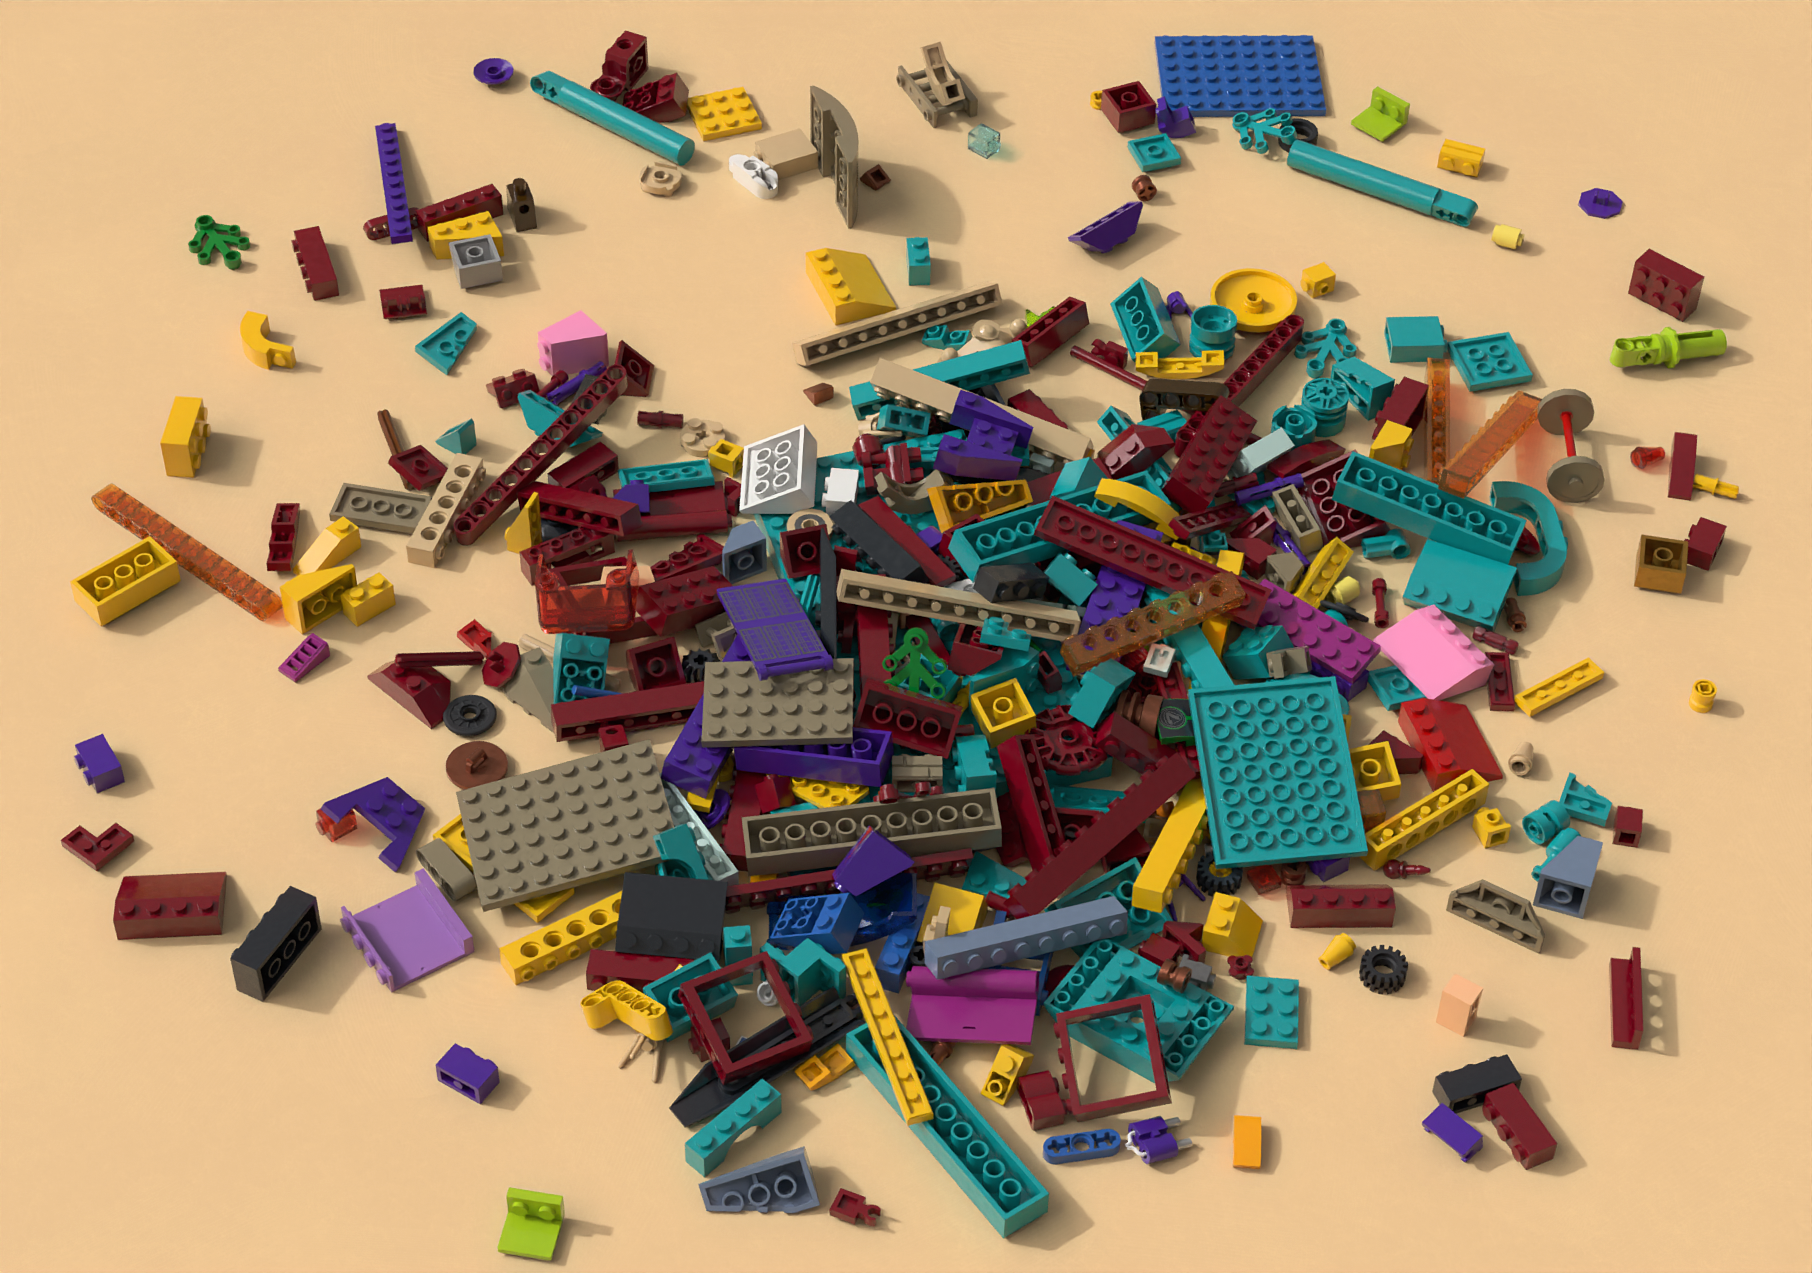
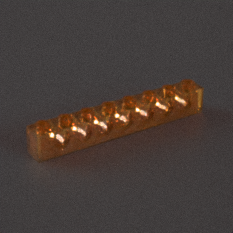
[1060,571,1246,676]

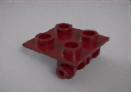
[379,284,427,319]

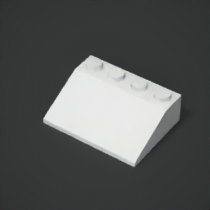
[739,424,817,514]

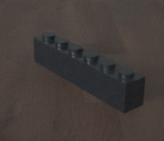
[829,500,929,584]

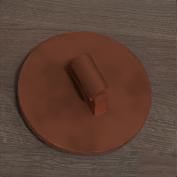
[446,741,508,790]

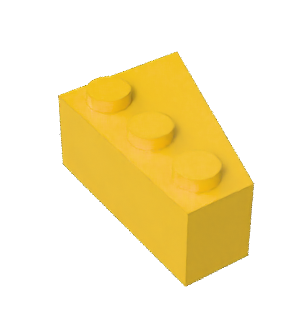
[428,211,504,260]

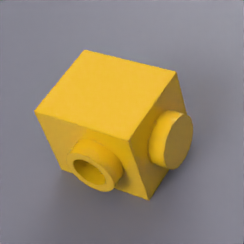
[1300,262,1336,299]

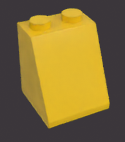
[917,883,989,946]

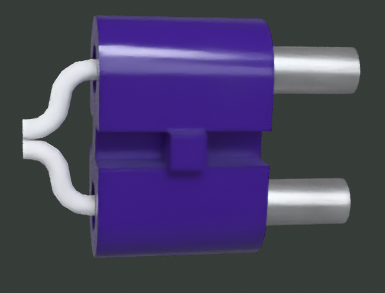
[1125,1116,1192,1164]

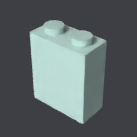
[1227,427,1295,480]

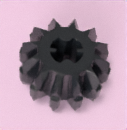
[681,647,720,683]

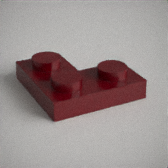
[61,823,135,871]

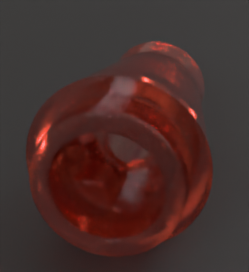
[1630,447,1665,469]

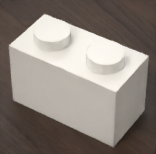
[822,468,859,516]

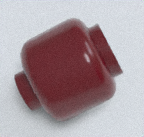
[852,433,885,469]

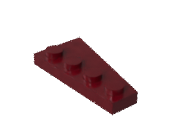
[650,534,724,582]

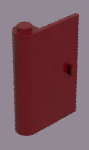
[613,481,732,542]

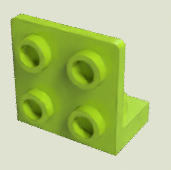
[1351,86,1410,141]
[497,1187,565,1261]

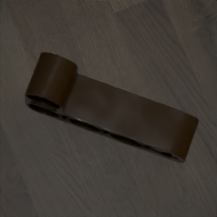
[1139,379,1229,421]

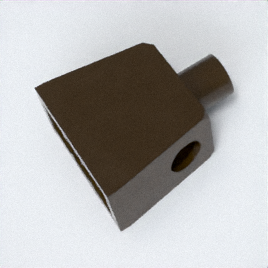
[506,178,537,232]

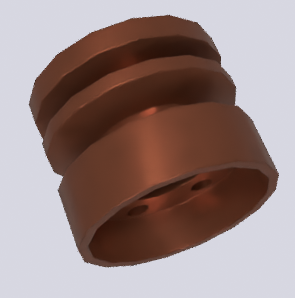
[1114,690,1165,740]

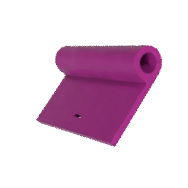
[906,966,1039,1045]

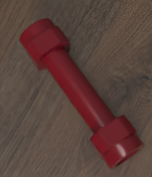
[536,370,569,398]
[1372,578,1389,628]

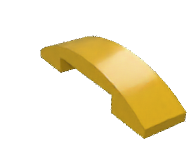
[1136,350,1224,379]
[1094,478,1180,540]

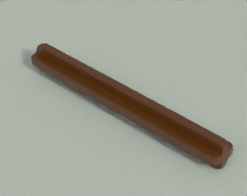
[377,409,415,490]

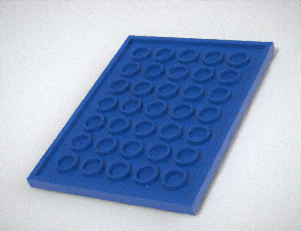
[1154,35,1326,117]

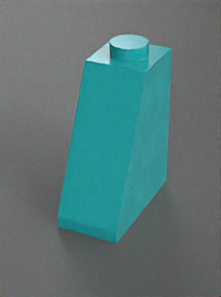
[723,925,753,986]

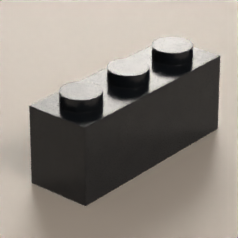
[973,563,1050,603]
[1432,1054,1522,1114]

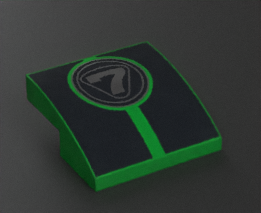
[1156,699,1196,747]

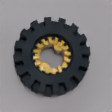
[1196,851,1243,896]

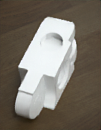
[729,154,778,199]

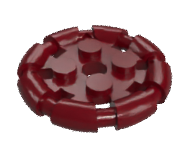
[1024,705,1108,776]

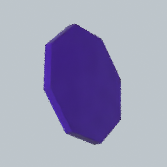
[1578,188,1623,219]

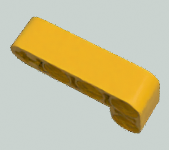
[580,981,673,1041]

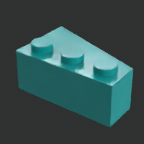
[1331,357,1395,421]

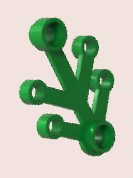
[188,215,250,270]
[882,628,947,699]

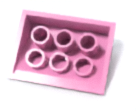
[1373,605,1494,700]

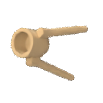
[858,404,903,438]
[618,1033,664,1083]

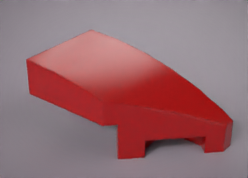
[457,619,492,659]

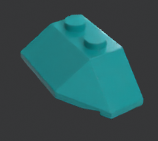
[518,390,603,447]

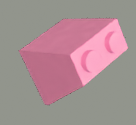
[537,310,609,376]

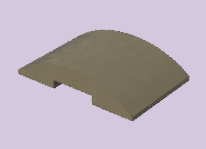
[810,86,859,229]

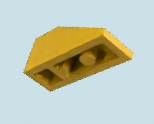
[504,492,543,554]
[293,516,362,576]

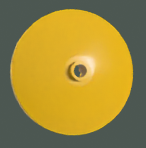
[1210,268,1297,332]

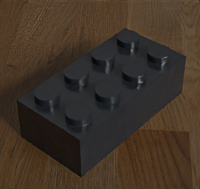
[230,886,322,1002]

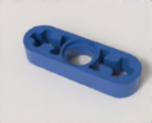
[1043,1129,1121,1165]

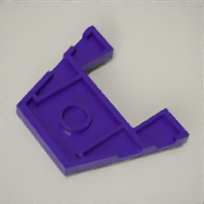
[320,777,425,872]

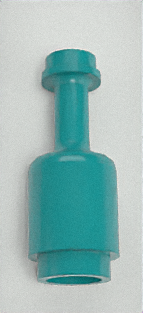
[1531,828,1581,882]

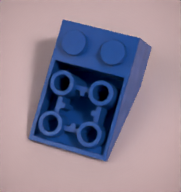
[770,893,865,954]

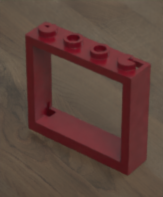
[544,556,658,644]
[678,951,814,1085]
[1053,994,1172,1122]

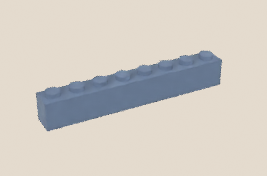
[925,896,1128,980]

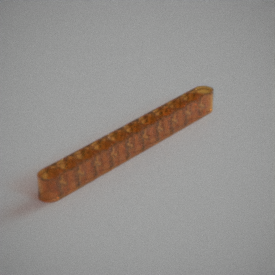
[91,483,283,621]

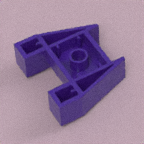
[933,390,1034,481]

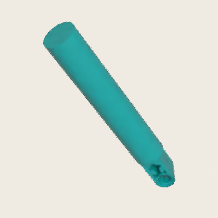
[530,71,695,166]
[1287,139,1478,227]

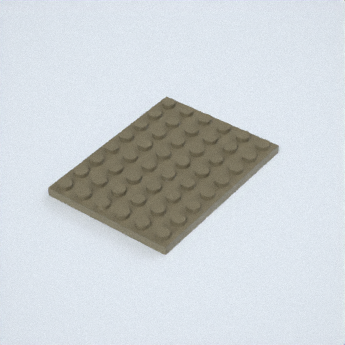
[456,739,674,912]

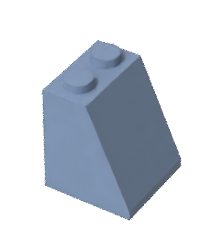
[1533,836,1603,919]

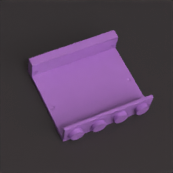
[340,868,474,993]

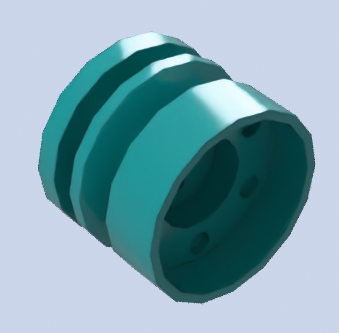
[1189,305,1237,360]
[1301,378,1349,437]

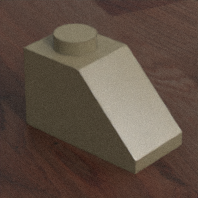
[1265,552,1304,594]

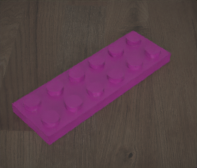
[1256,579,1381,684]

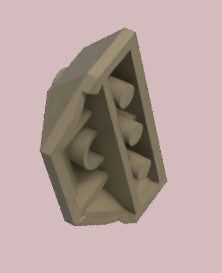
[1446,879,1545,954]

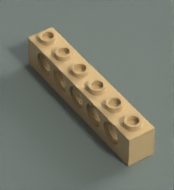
[406,453,486,568]

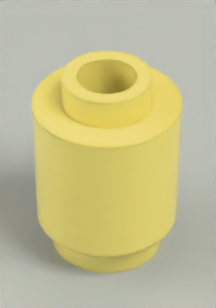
[1491,224,1525,250]
[1325,576,1360,604]

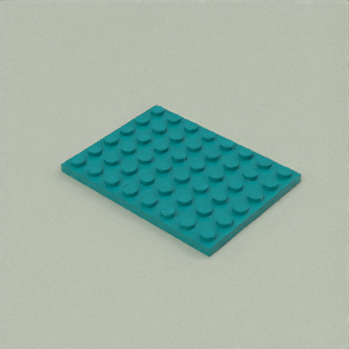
[1188,676,1368,869]

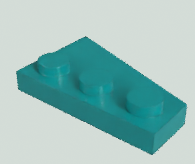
[415,312,477,375]
[962,851,1027,899]

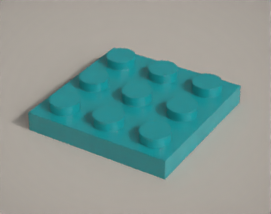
[1447,332,1533,392]

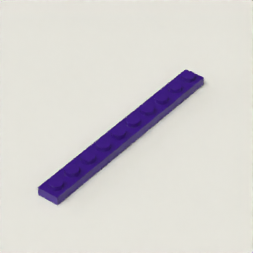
[375,123,413,244]

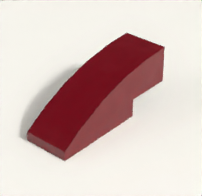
[1668,432,1697,501]

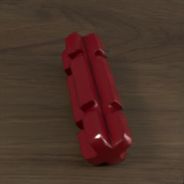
[1472,626,1519,655]

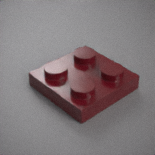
[388,445,448,491]

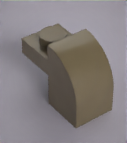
[1266,646,1312,678]

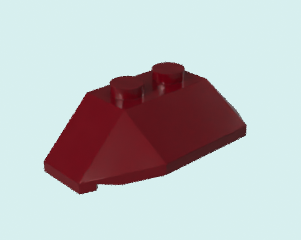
[1097,424,1176,480]
[367,661,451,729]

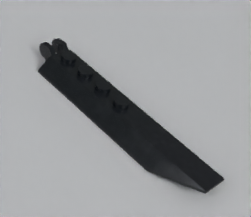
[815,528,837,659]
[669,986,865,1128]

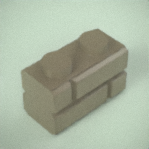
[892,754,943,792]

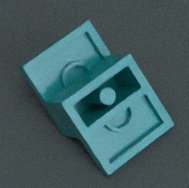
[760,938,846,1007]

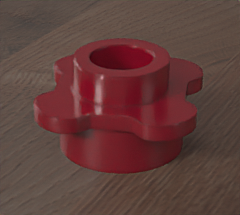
[1227,955,1254,980]

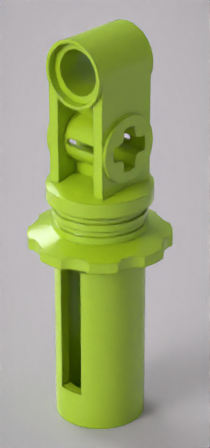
[1609,327,1727,368]

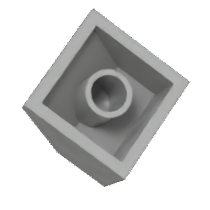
[449,234,503,289]

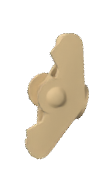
[937,319,1027,363]

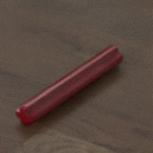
[394,651,484,668]

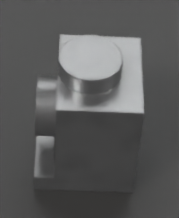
[1179,954,1216,991]

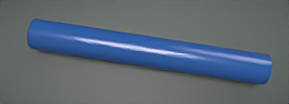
[572,685,623,698]

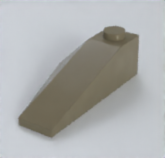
[500,647,554,733]

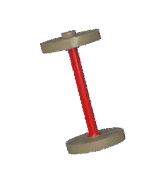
[1537,389,1605,503]

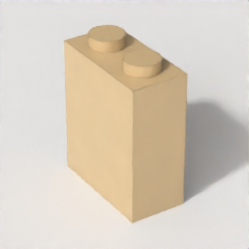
[753,128,818,180]

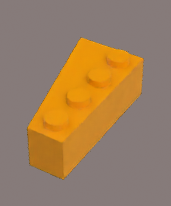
[927,480,1033,533]

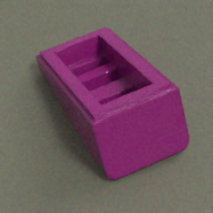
[278,633,330,683]

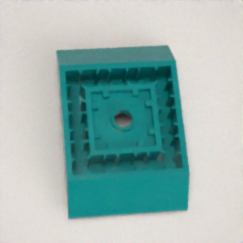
[1044,938,1234,1083]

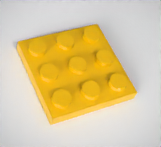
[687,87,762,141]

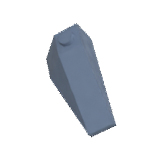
[699,1146,820,1213]

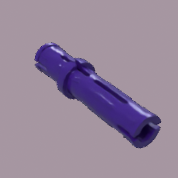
[547,361,607,405]
[1234,473,1304,506]
[1273,518,1312,575]

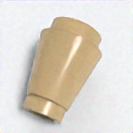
[1508,742,1533,776]

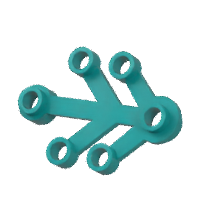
[1232,108,1297,154]
[1294,319,1357,379]

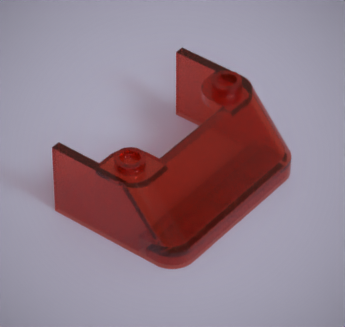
[535,549,639,634]

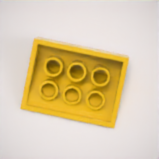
[805,248,896,326]

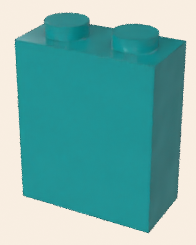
[1384,316,1447,363]

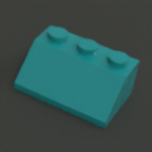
[643,952,738,1043]

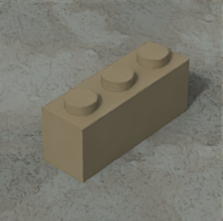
[1272,484,1323,555]

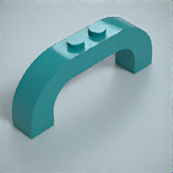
[1489,481,1568,596]

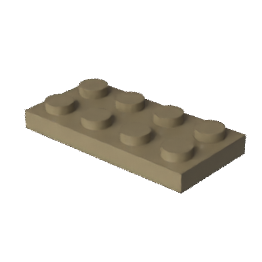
[329,483,432,534]

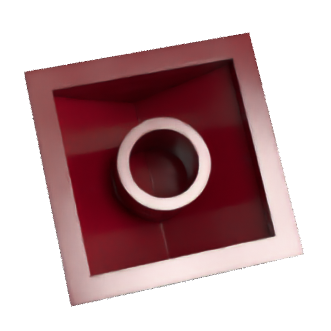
[614,340,654,397]
[780,524,830,579]

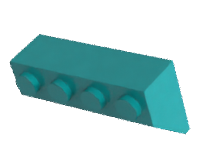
[1110,276,1181,362]

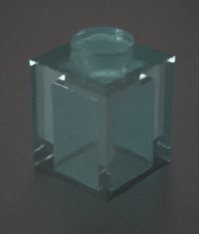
[968,123,1001,159]

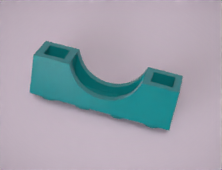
[653,824,713,880]
[685,1079,782,1178]

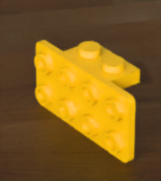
[766,774,869,808]

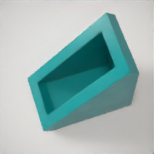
[435,418,477,455]

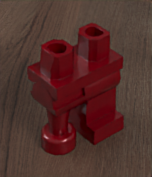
[861,443,924,496]

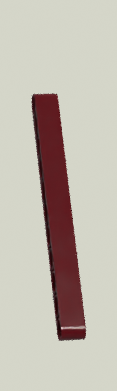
[1174,315,1304,458]
[454,364,628,546]

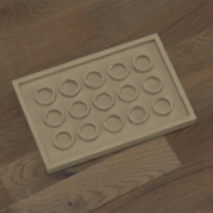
[701,658,854,748]

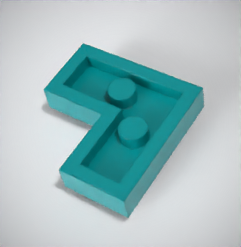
[980,617,1031,651]

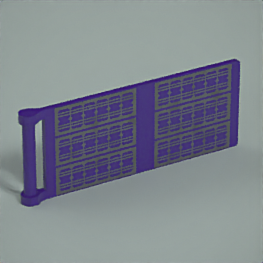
[717,579,833,681]

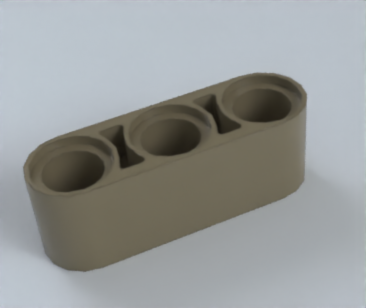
[416,838,477,901]

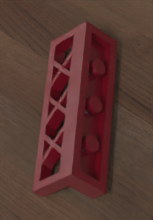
[1609,947,1644,1050]

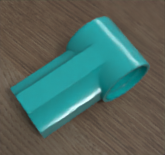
[1361,528,1411,559]

